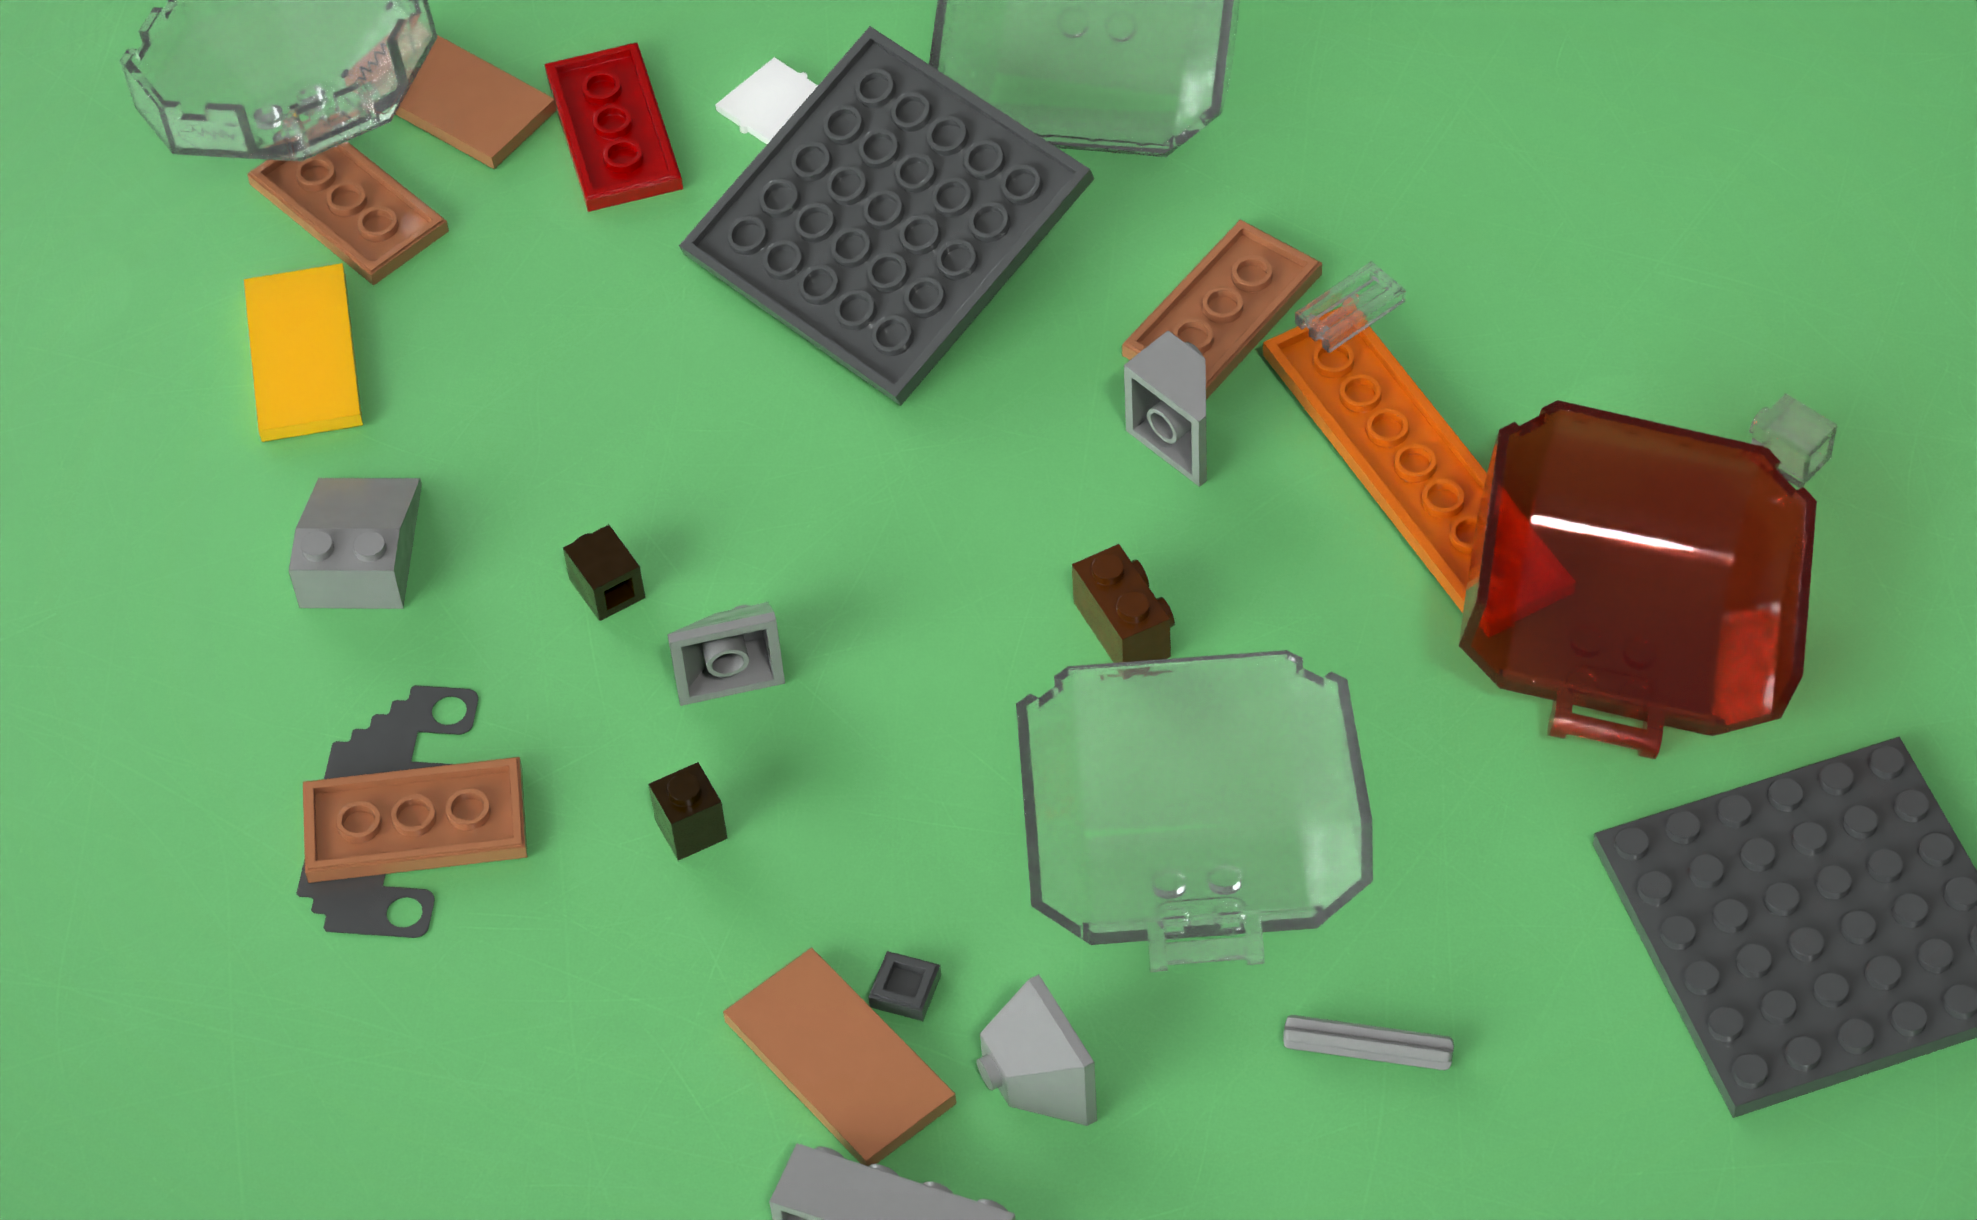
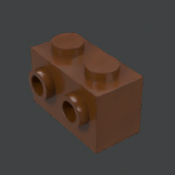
[1072,544,1175,678]

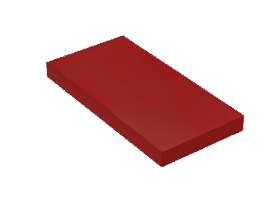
[544,42,683,212]

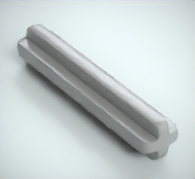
[1283,1015,1454,1070]

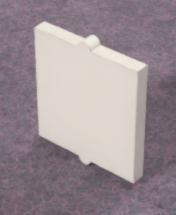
[715,57,818,144]

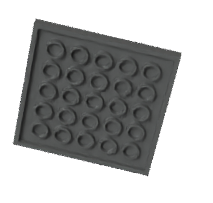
[679,26,1094,406]
[1593,737,1977,1118]

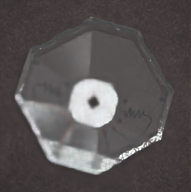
[120,0,437,162]

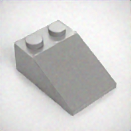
[289,478,422,609]

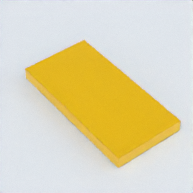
[244,263,363,442]

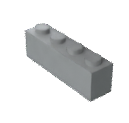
[769,1143,1015,1220]

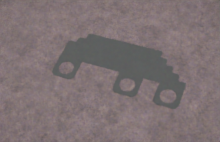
[296,685,478,938]

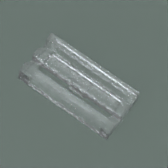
[1295,261,1406,353]

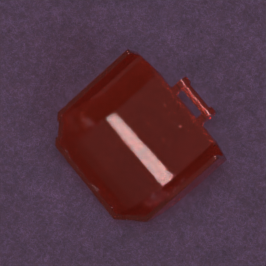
[1459,400,1817,759]

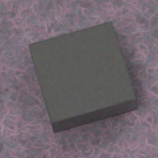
[869,951,941,1021]

